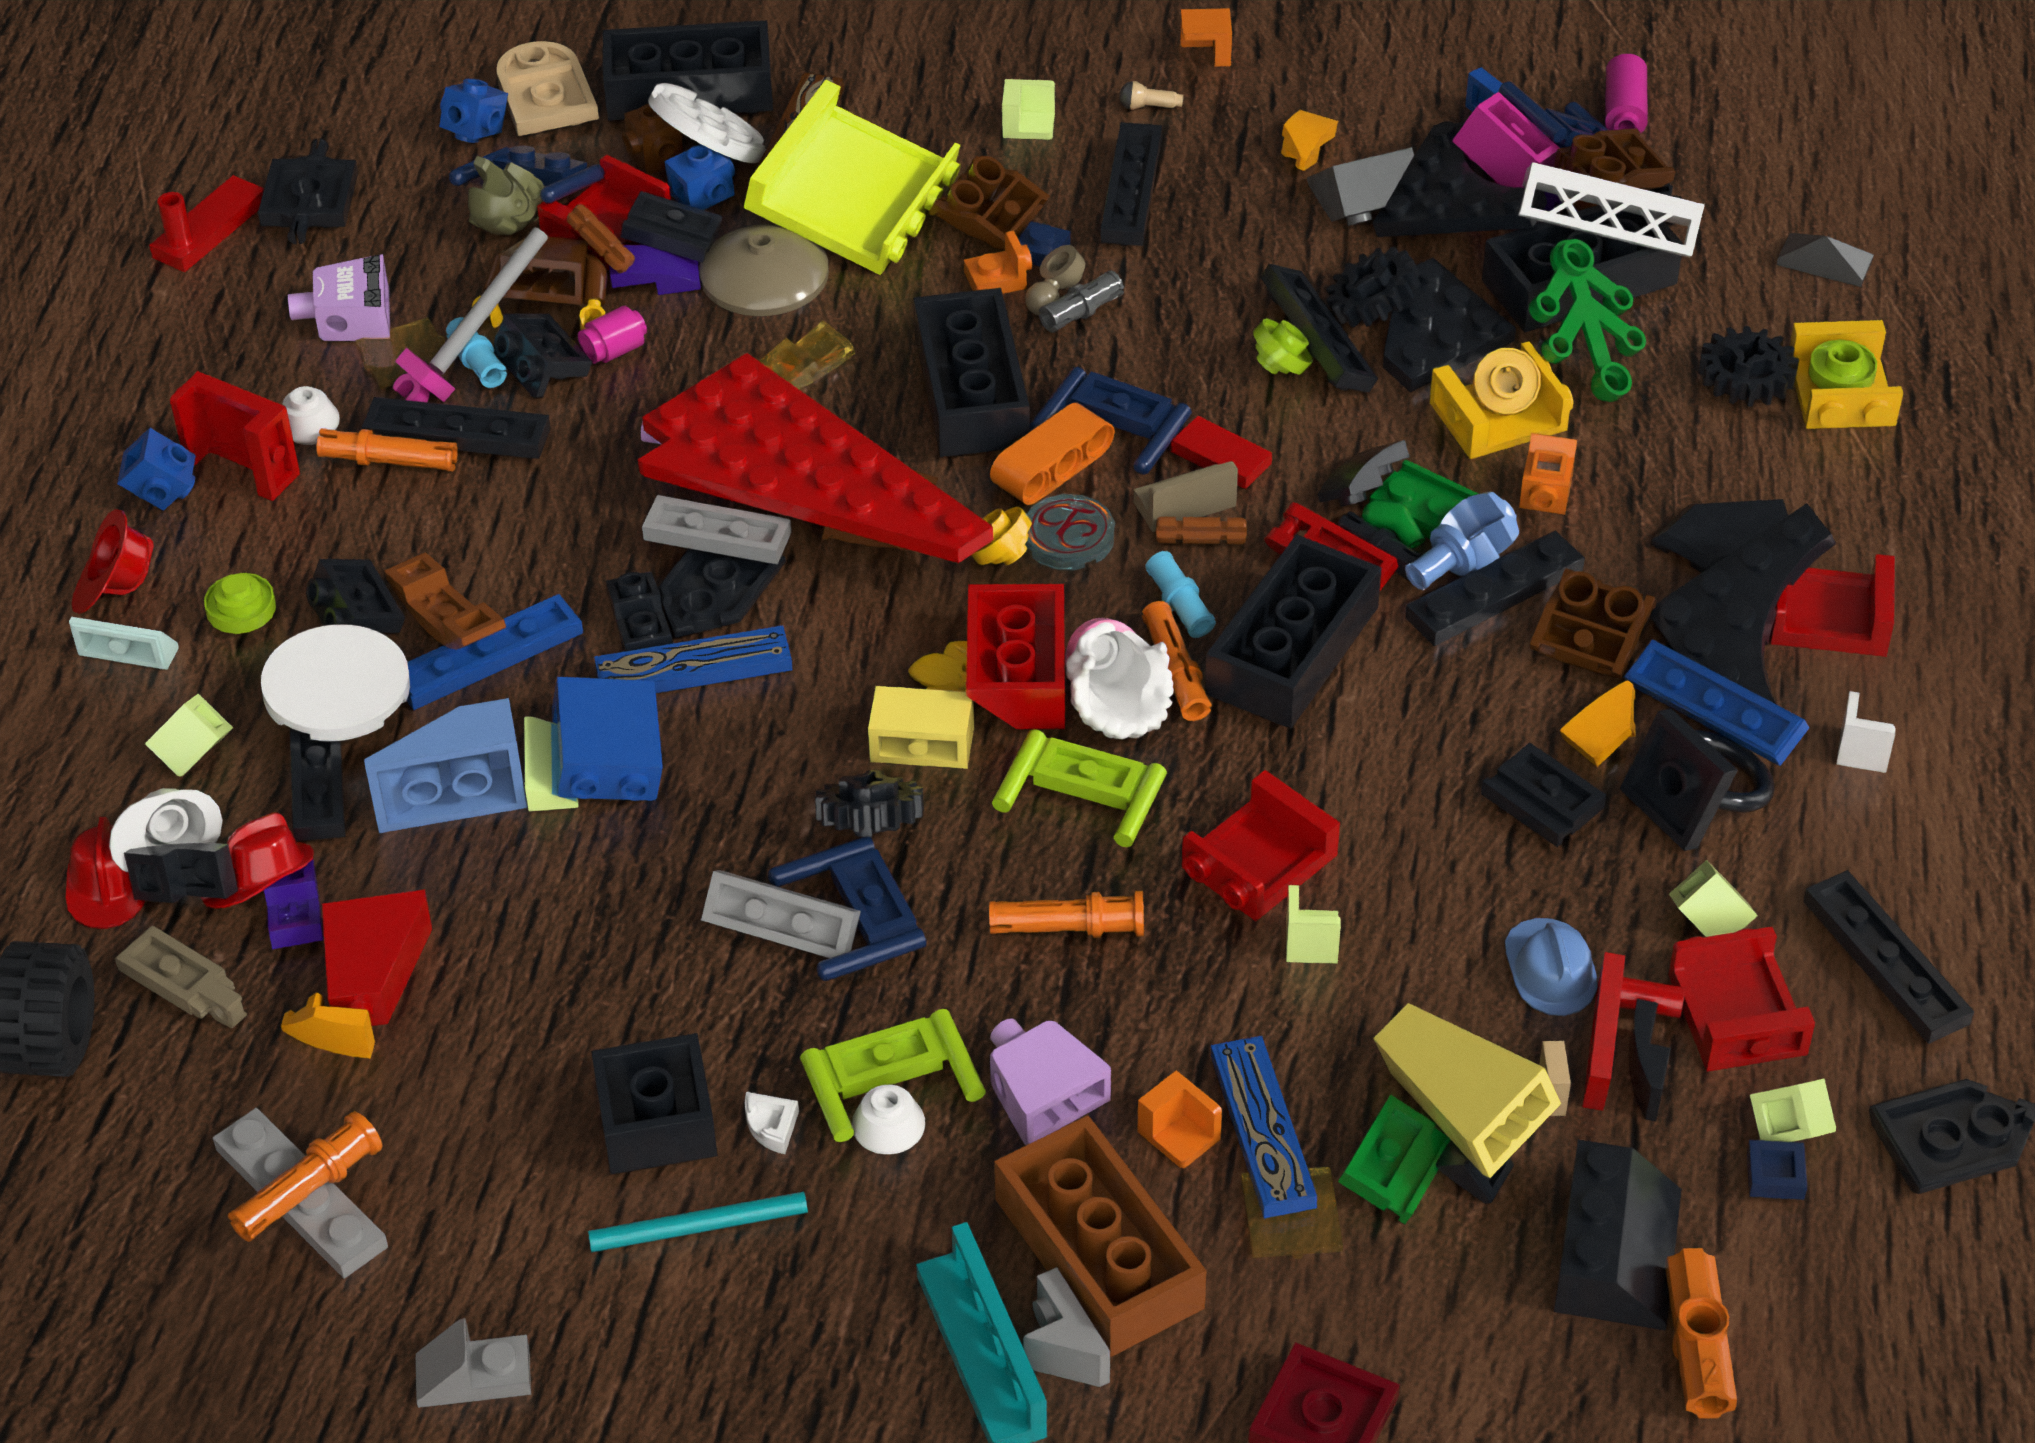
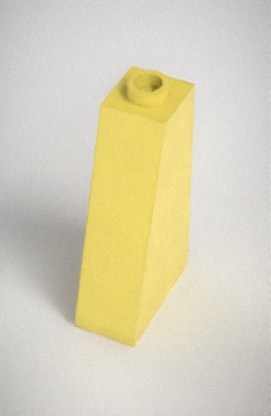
[1373,1003,1561,1178]

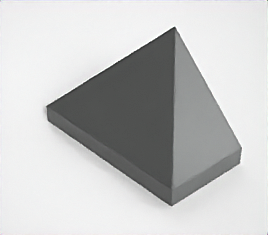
[1777,233,1874,287]

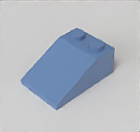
[364,698,527,833]

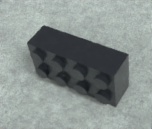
[603,20,773,121]
[1482,205,1683,333]
[913,288,1030,457]
[1205,534,1382,729]

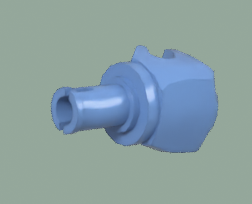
[1405,491,1520,590]

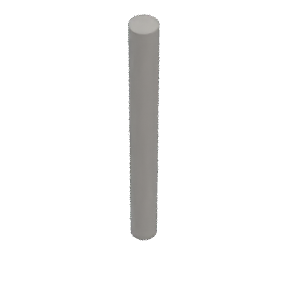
[429,227,548,375]

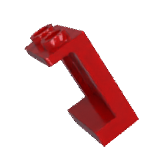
[537,154,671,271]
[170,371,300,501]
[1770,554,1895,657]
[1182,770,1340,921]
[1668,927,1815,1072]

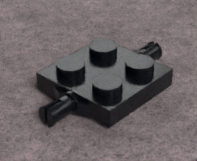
[258,139,358,244]

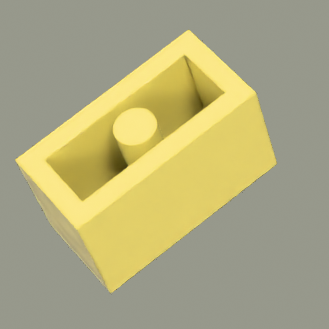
[868,686,974,769]

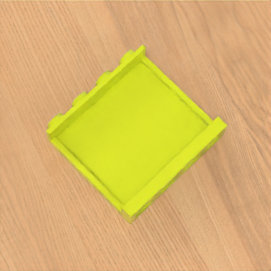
[744,80,961,275]

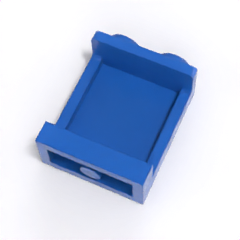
[552,677,663,801]

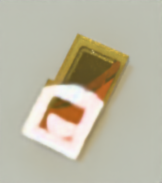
[760,320,855,389]

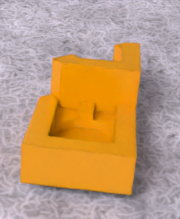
[1281,110,1338,171]
[1560,680,1635,767]
[281,992,375,1059]

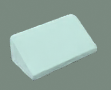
[69,617,179,669]

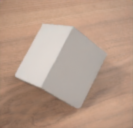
[1836,691,1896,773]

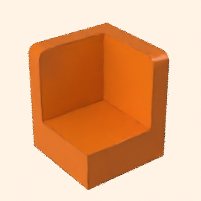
[1180,8,1232,67]
[1137,1070,1222,1168]

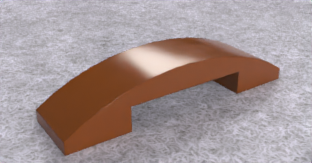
[384,552,506,650]

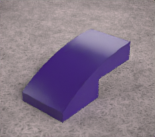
[609,245,701,295]
[264,859,324,949]

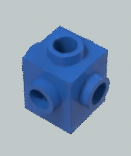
[439,78,508,143]
[664,144,735,210]
[117,428,196,511]

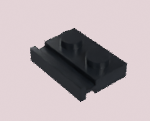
[621,191,722,263]
[1481,742,1606,847]

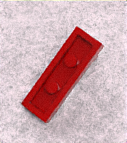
[149,175,264,272]
[1582,952,1685,1111]

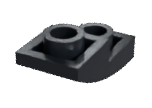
[1318,440,1410,507]
[605,571,673,652]

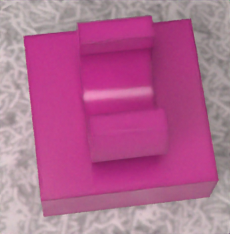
[392,348,455,402]

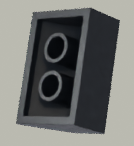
[1554,1139,1682,1331]

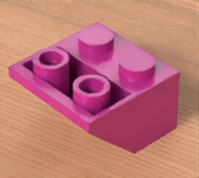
[1452,92,1559,188]

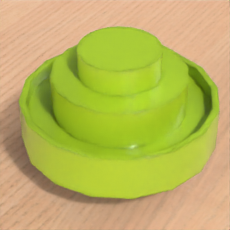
[1253,318,1313,375]
[1808,339,1877,389]
[204,573,276,634]

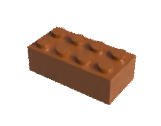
[994,1115,1207,1358]

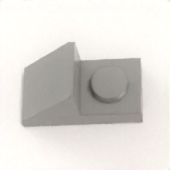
[1023,1267,1110,1387]
[416,1318,531,1408]

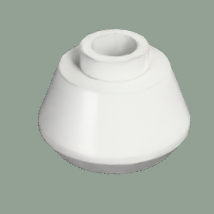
[282,386,340,445]
[852,1085,925,1154]

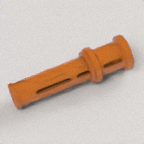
[989,890,1144,938]
[228,1111,382,1242]

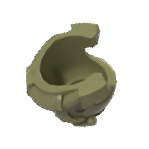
[468,156,544,236]

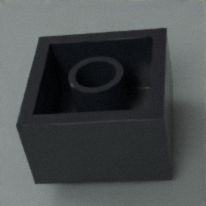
[591,1033,718,1174]

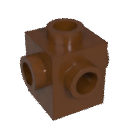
[622,104,686,175]

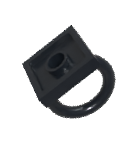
[1620,709,1775,851]

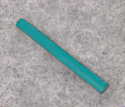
[588,1191,808,1252]

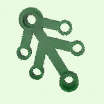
[1529,239,1646,402]

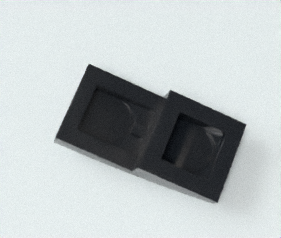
[124,843,238,903]
[1629,999,1671,1122]

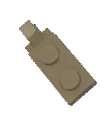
[114,925,247,1028]

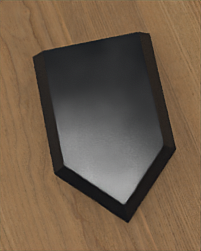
[1651,499,1788,572]
[658,548,786,638]
[1869,1079,2035,1194]

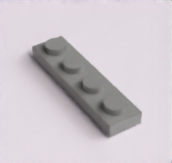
[213,1108,388,1279]

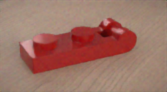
[1264,502,1399,591]

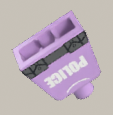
[288,254,391,341]

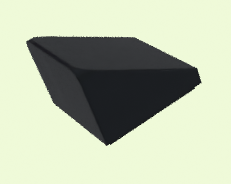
[1436,1140,1514,1204]

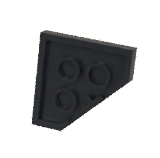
[1383,258,1516,393]

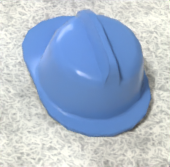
[1505,918,1597,1016]

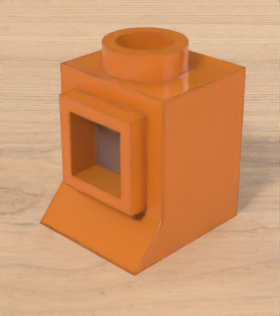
[1519,433,1577,515]

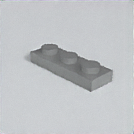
[642,495,792,564]
[701,870,861,958]

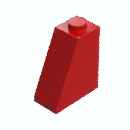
[322,889,432,1026]

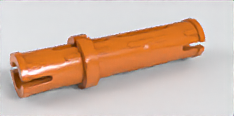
[317,428,458,472]
[1142,601,1212,721]

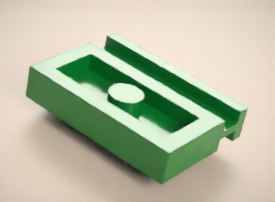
[1369,459,1479,539]
[1338,1095,1451,1225]

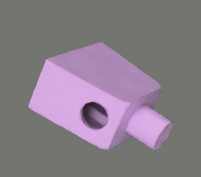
[990,1019,1111,1145]

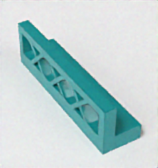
[916,1222,1047,1443]

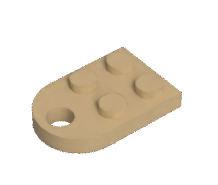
[496,41,599,136]

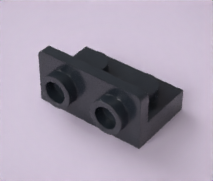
[494,314,592,398]
[306,559,405,633]

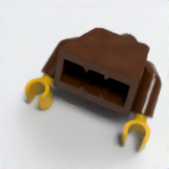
[472,237,607,330]

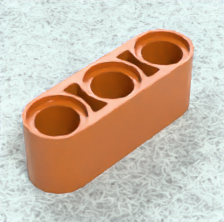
[990,403,1115,505]

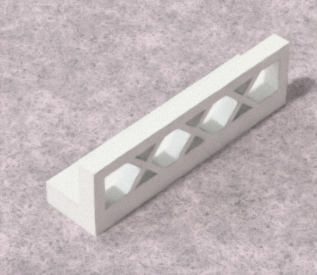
[1518,162,1704,258]

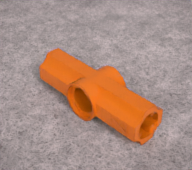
[1665,1248,1737,1419]

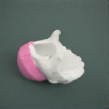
[1065,618,1174,740]

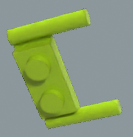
[992,729,1167,847]
[800,1009,986,1142]

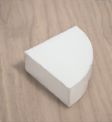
[745,1092,799,1154]

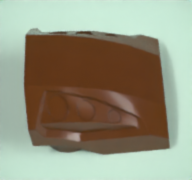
[1554,128,1676,211]
[929,155,1050,251]
[1529,568,1656,679]

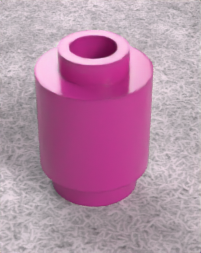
[578,306,647,364]

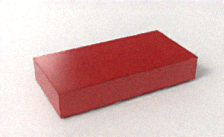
[1171,416,1272,489]

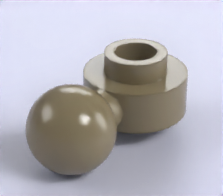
[1025,245,1086,315]

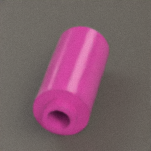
[1605,54,1648,134]

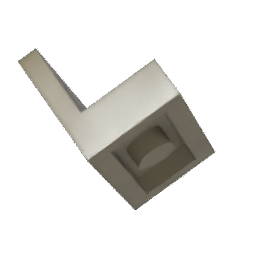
[1133,461,1238,532]

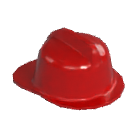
[71,509,154,614]
[201,812,314,909]
[65,816,145,929]

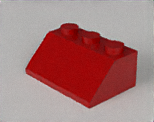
[966,584,1065,729]

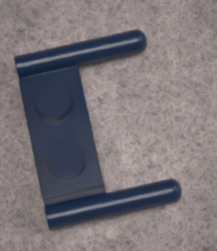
[1499,81,1609,148]
[449,146,605,204]
[1030,367,1192,475]
[768,837,927,981]

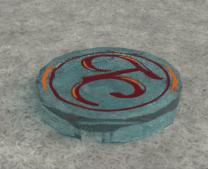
[1025,494,1115,570]

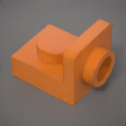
[964,230,1032,294]

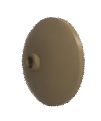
[699,224,829,316]

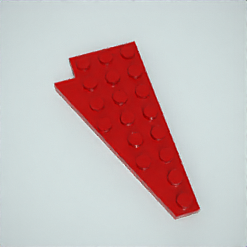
[638,353,994,563]

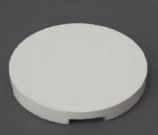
[648,83,766,163]
[261,624,410,741]

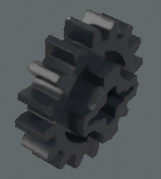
[1326,247,1421,328]
[1698,326,1799,407]
[815,770,924,837]

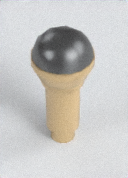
[1119,81,1183,110]

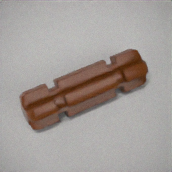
[567,204,635,273]
[1156,516,1247,544]

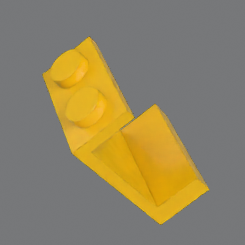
[1789,320,1903,429]
[1429,341,1573,459]

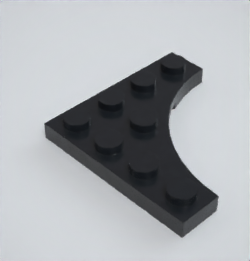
[1373,121,1548,237]
[1649,503,1836,705]

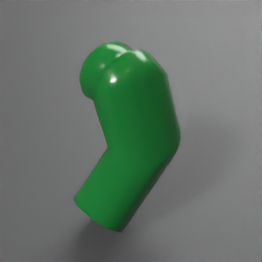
[1361,500,1425,549]

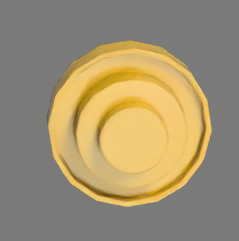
[1473,348,1541,415]
[971,507,1032,565]

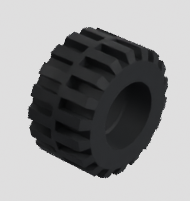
[0,941,94,1077]

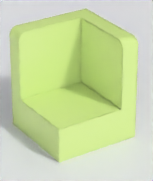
[1002,79,1055,140]
[145,694,233,776]
[1669,860,1758,937]
[1286,885,1341,964]
[1750,1079,1836,1142]

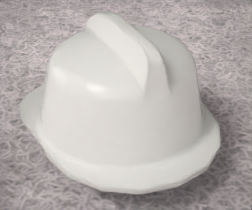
[109,788,223,872]

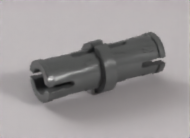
[1039,270,1124,333]

